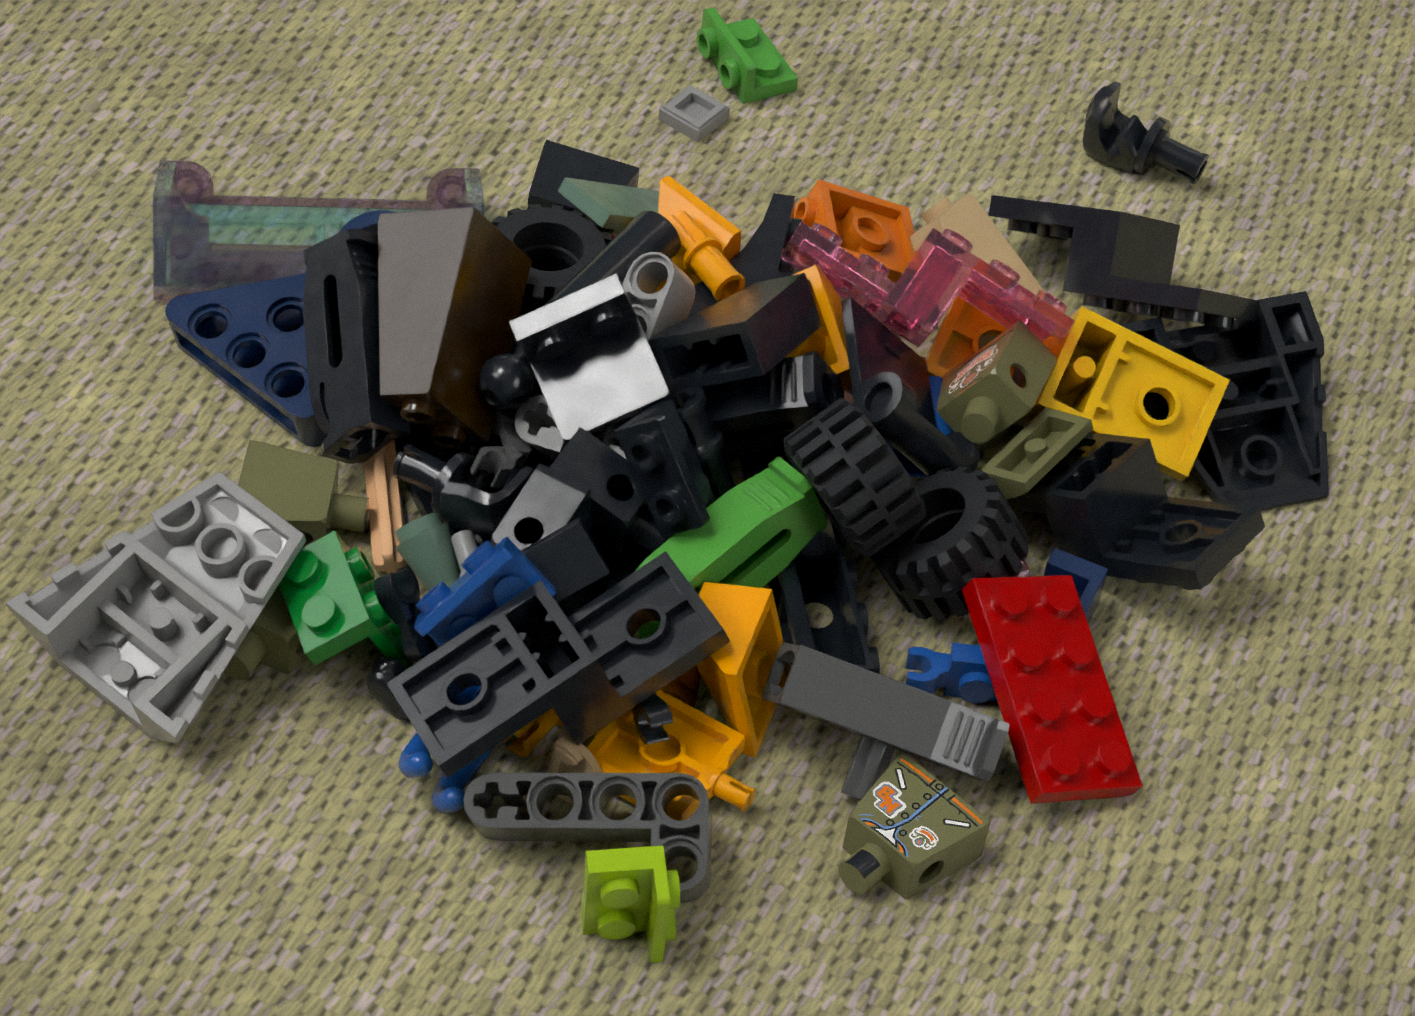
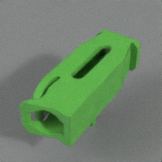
[635,457,829,639]

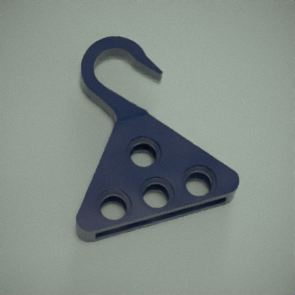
[165,210,397,447]

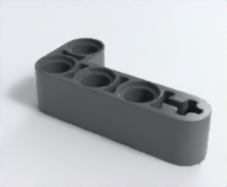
[463,773,712,903]

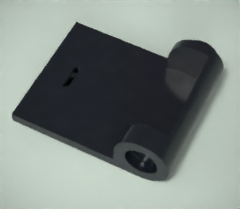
[841,296,980,476]

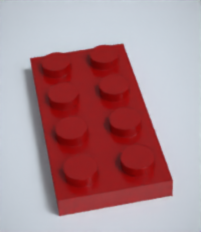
[962,575,1143,804]

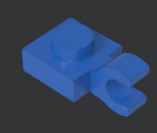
[905,643,998,703]

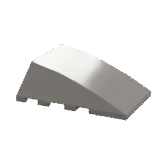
[6,471,306,744]

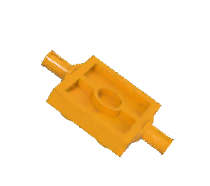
[586,690,757,821]

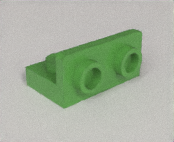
[697,7,798,104]

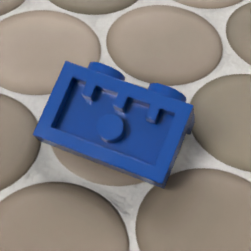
[414,536,556,647]

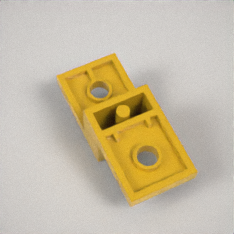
[925,274,1230,481]

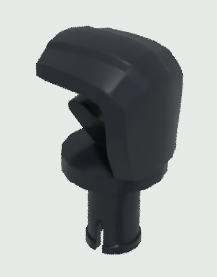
[1083,81,1209,184]
[393,444,534,545]

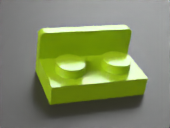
[580,845,680,963]

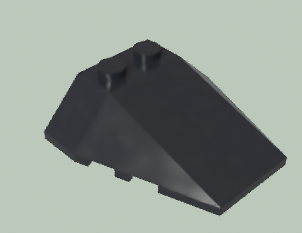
[1119,291,1329,511]

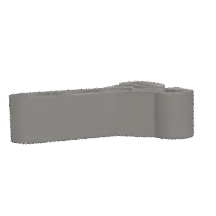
[515,252,696,461]

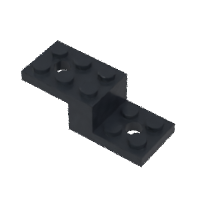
[988,195,1259,329]
[1006,432,1265,590]
[386,551,731,778]

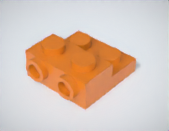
[794,179,923,294]

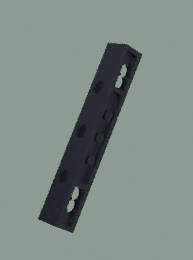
[739,450,880,674]

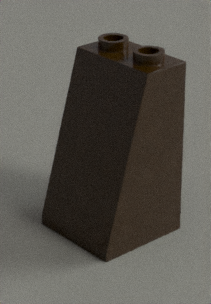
[378,207,532,449]

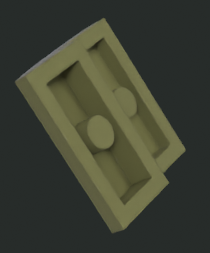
[975,408,1093,499]

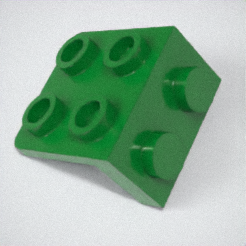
[279,531,413,670]

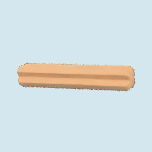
[364,440,407,574]

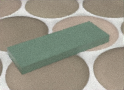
[558,177,659,230]

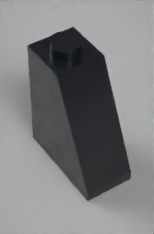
[648,273,822,393]

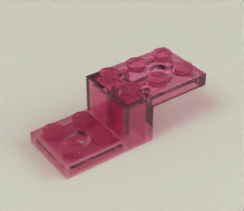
[781,222,1075,350]

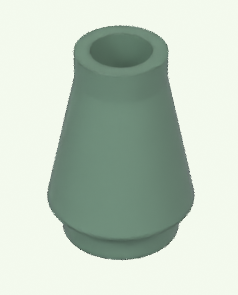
[395,512,461,591]

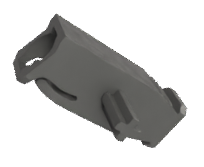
[762,642,1010,800]

